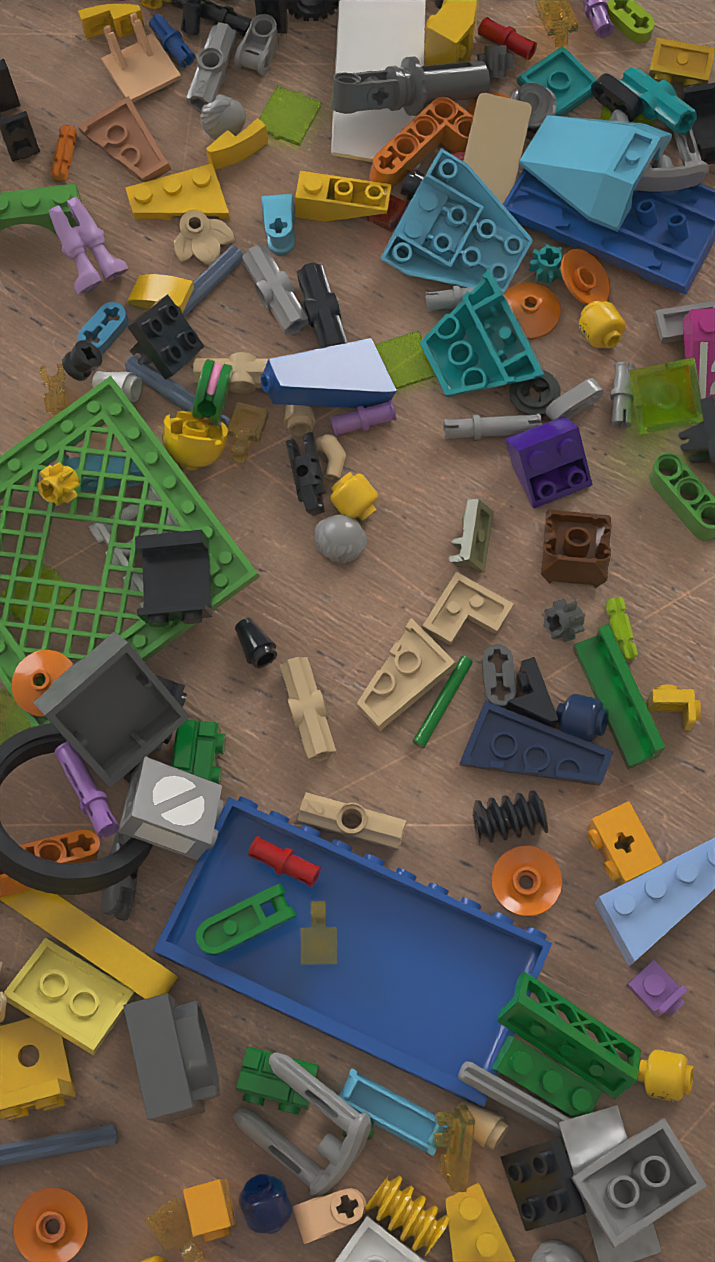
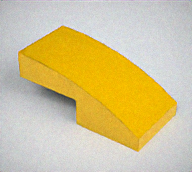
[78,3,145,39]
[206,118,268,170]
[127,274,194,313]

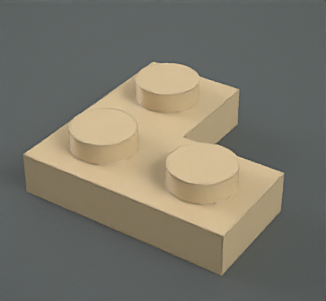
[422,572,514,646]

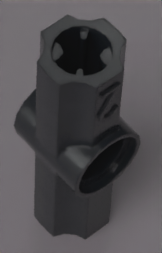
[297,262,348,348]

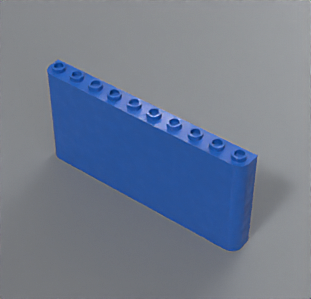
[153,796,552,1107]

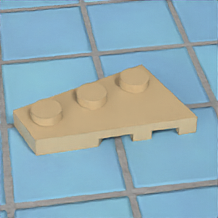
[357,618,456,731]

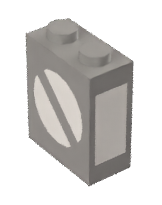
[118,757,223,860]

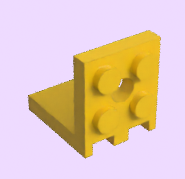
[0,1017,77,1121]

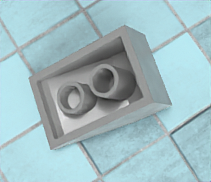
[571,1118,707,1248]

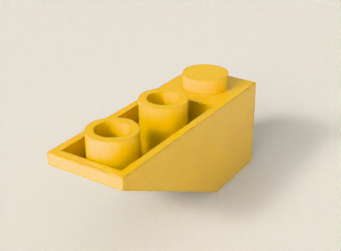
[295,171,392,222]

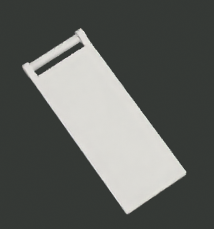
[331,0,426,170]

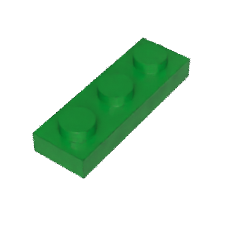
[491,1035,602,1118]

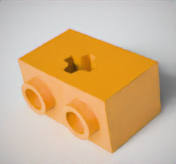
[587,801,663,886]
[183,1179,237,1242]

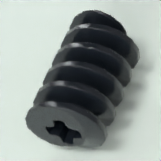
[472,790,548,845]

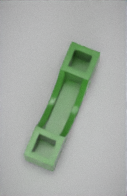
[0,184,83,234]

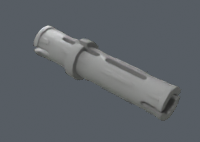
[443,414,542,441]

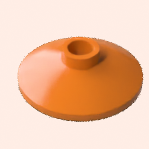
[561,249,610,305]
[504,282,561,339]
[12,650,74,717]
[491,846,562,917]
[13,1188,89,1262]

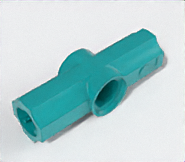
[620,67,697,135]

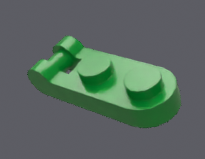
[196,883,297,956]

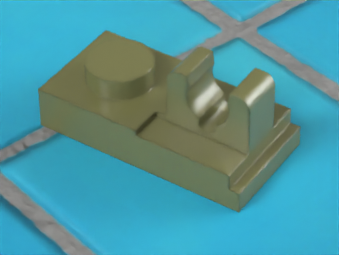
[449,499,494,573]

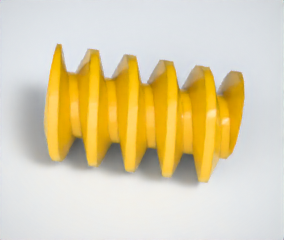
[364,1175,450,1257]

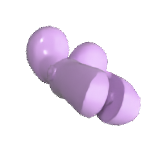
[48,196,129,295]

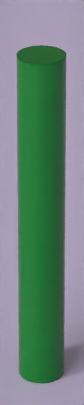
[413,656,473,748]

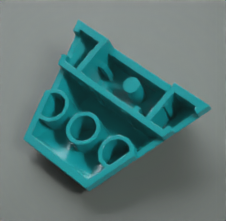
[419,268,545,397]

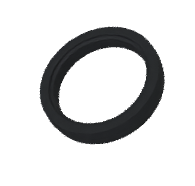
[0,723,153,895]

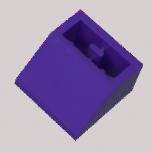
[505,416,593,508]

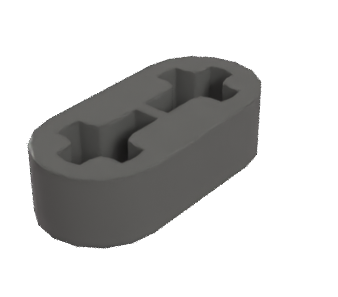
[482,644,516,709]

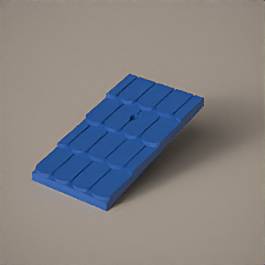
[503,163,715,294]

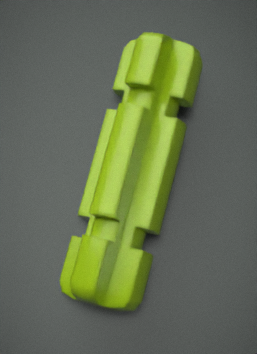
[605,597,638,662]

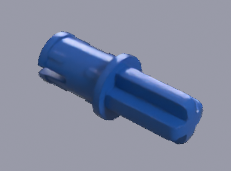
[149,14,196,68]

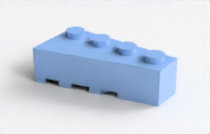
[594,838,715,966]

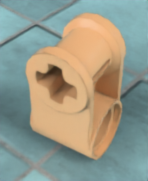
[292,1188,366,1244]

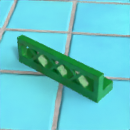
[573,624,665,769]
[497,971,641,1099]

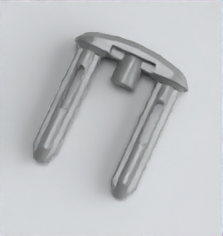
[610,110,709,192]
[233,1052,371,1196]

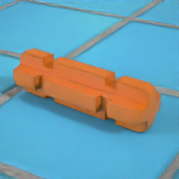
[50,125,77,182]

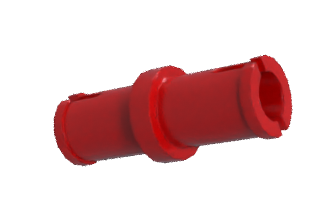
[478,17,537,61]
[248,836,321,888]

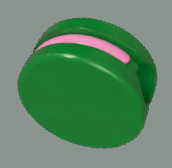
[192,359,233,424]

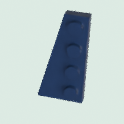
[459,701,613,786]

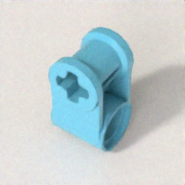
[261,193,295,255]

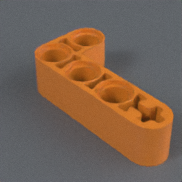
[369,97,473,190]
[0,829,100,898]

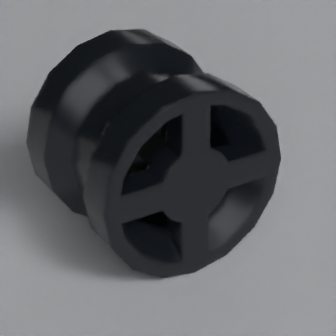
[62,340,102,381]

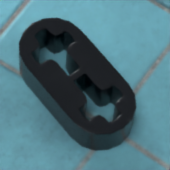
[591,73,644,122]

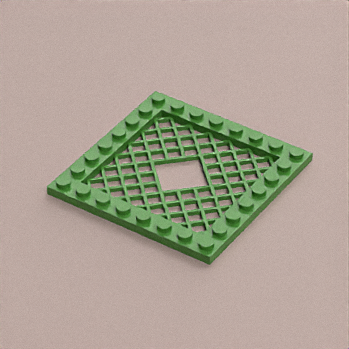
[0,376,260,727]

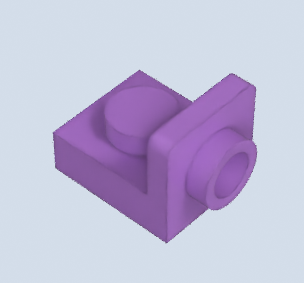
[626,960,687,1018]

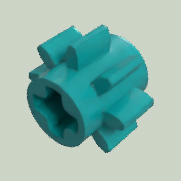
[529,244,563,285]

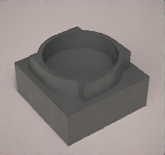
[33,632,190,788]
[123,993,220,1123]

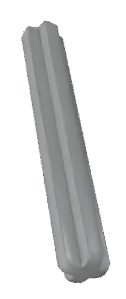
[458,1061,570,1138]

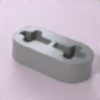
[545,378,604,421]

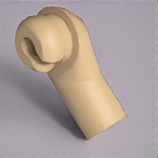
[316,434,346,481]

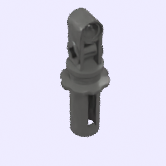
[331,56,490,116]

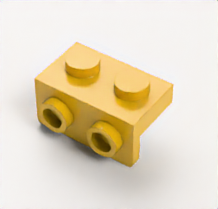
[649,37,715,88]

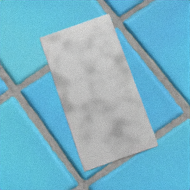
[559,1105,662,1262]

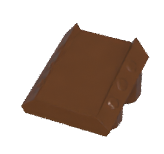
[541,510,612,588]

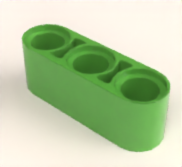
[649,453,715,541]

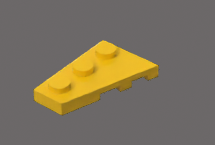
[125,163,230,220]
[445,1182,515,1262]

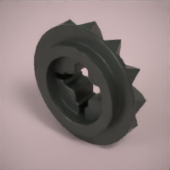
[509,370,561,417]

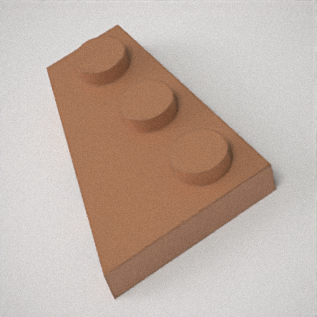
[77,96,171,182]

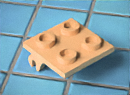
[101,12,182,102]

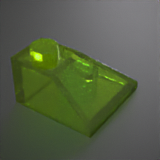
[629,357,704,435]

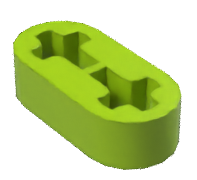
[607,0,655,43]

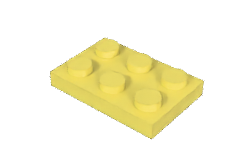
[4,938,135,1055]

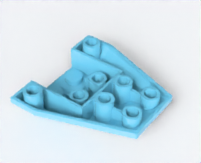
[519,115,672,232]
[380,148,533,293]

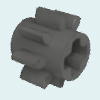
[477,45,513,78]
[543,599,585,642]

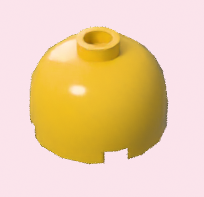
[162,411,228,470]

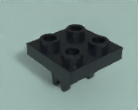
[127,294,205,380]
[678,396,715,466]
[500,1137,587,1231]

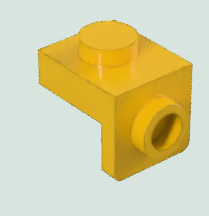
[648,685,701,731]

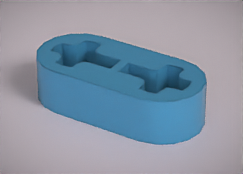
[78,302,128,355]

